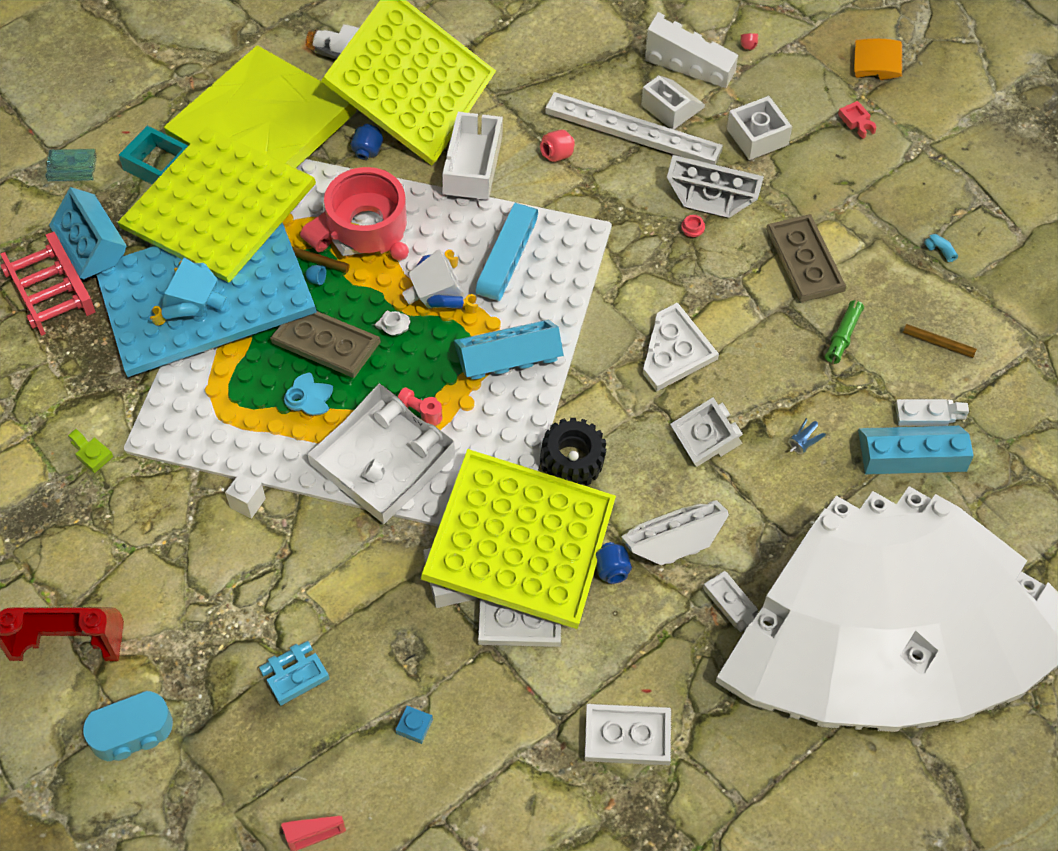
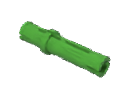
[825,300,864,364]

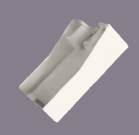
[308,383,455,524]

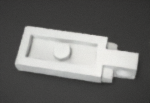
[895,399,969,426]
[703,571,758,632]

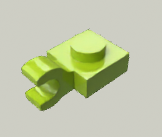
[68,429,114,474]

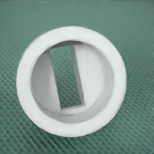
[362,459,385,482]

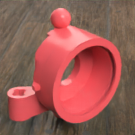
[300,167,409,261]

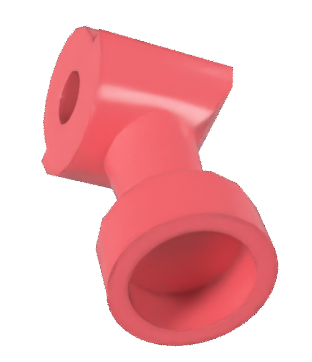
[398,387,442,425]

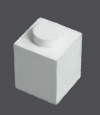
[225,473,266,519]

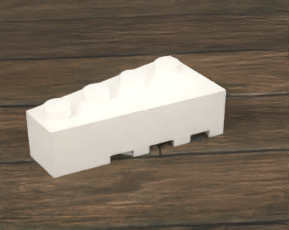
[645,12,738,88]

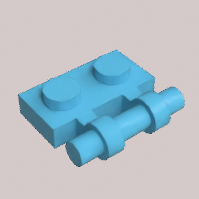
[259,641,330,706]

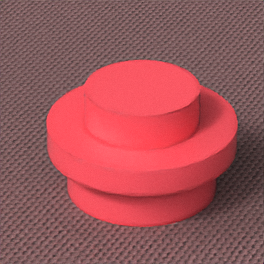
[681,215,705,237]

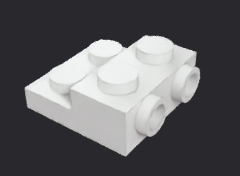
[670,397,743,467]

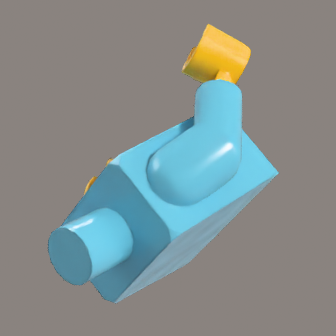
[150,258,227,326]

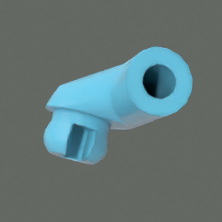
[924,234,958,262]

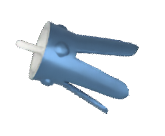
[788,418,826,454]

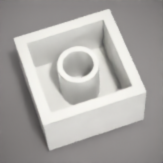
[727,96,792,160]

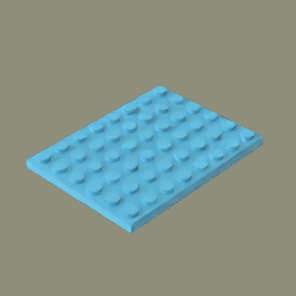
[96,222,317,377]

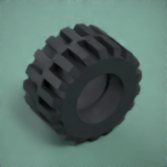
[540,418,607,486]

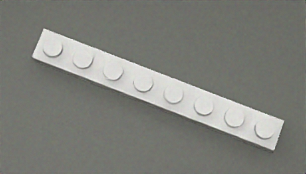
[546,92,723,165]

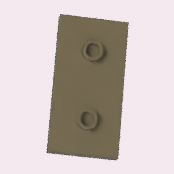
[766,214,847,302]
[270,311,381,378]

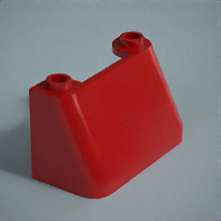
[0,607,124,661]

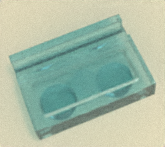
[45,149,97,181]

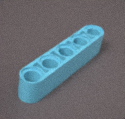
[476,203,538,301]

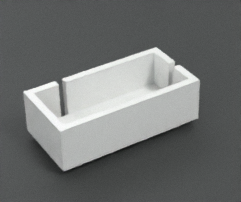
[443,112,503,200]

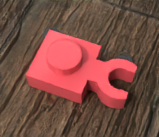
[838,101,877,139]

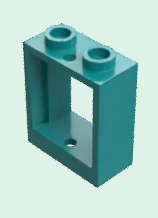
[119,125,188,185]

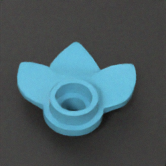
[284,373,333,415]

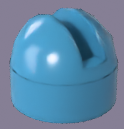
[306,265,326,285]

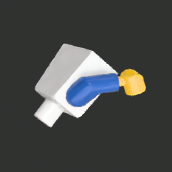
[402,249,478,313]

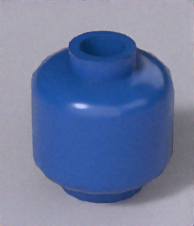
[351,124,383,160]
[596,542,632,584]

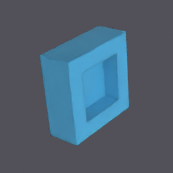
[396,706,433,744]

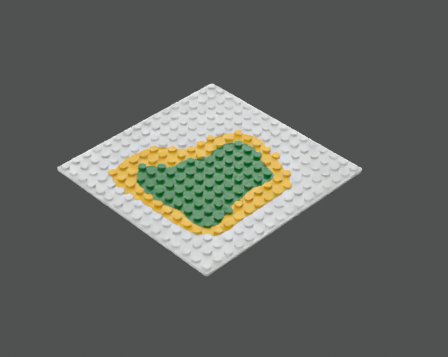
[124,159,611,527]

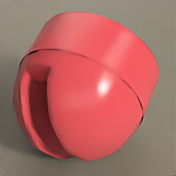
[740,33,758,50]

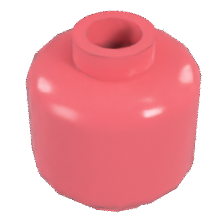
[540,129,575,162]

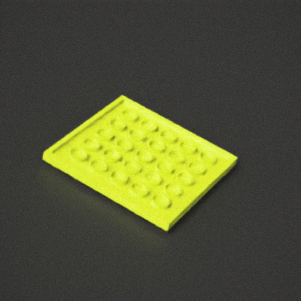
[321,0,496,166]
[118,127,316,283]
[421,449,616,629]

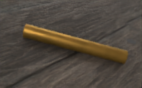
[292,246,350,273]
[903,324,977,358]

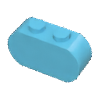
[83,691,173,761]

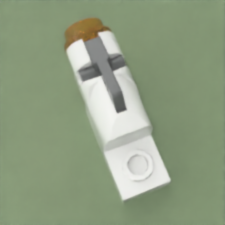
[306,24,359,59]

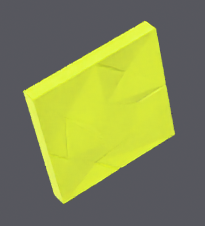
[164,45,357,168]

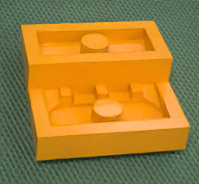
[854,38,902,80]

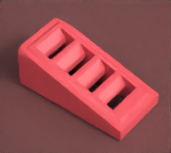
[281,816,346,851]

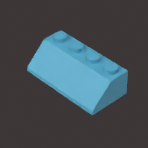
[49,187,127,279]
[454,319,564,379]
[858,426,974,475]

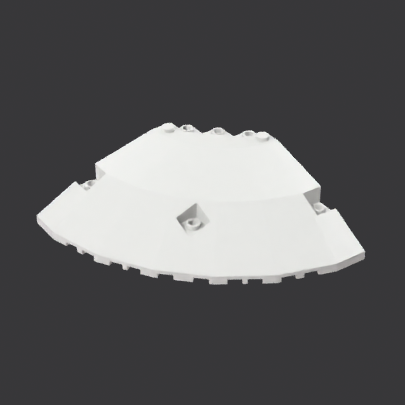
[716,486,1058,732]

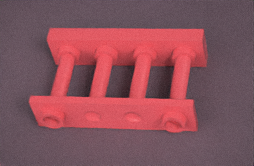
[0,231,96,336]

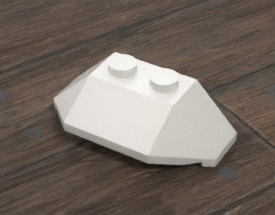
[667,155,764,218]
[621,500,729,565]

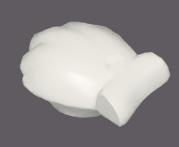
[375,310,410,336]

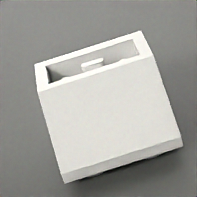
[641,76,705,130]

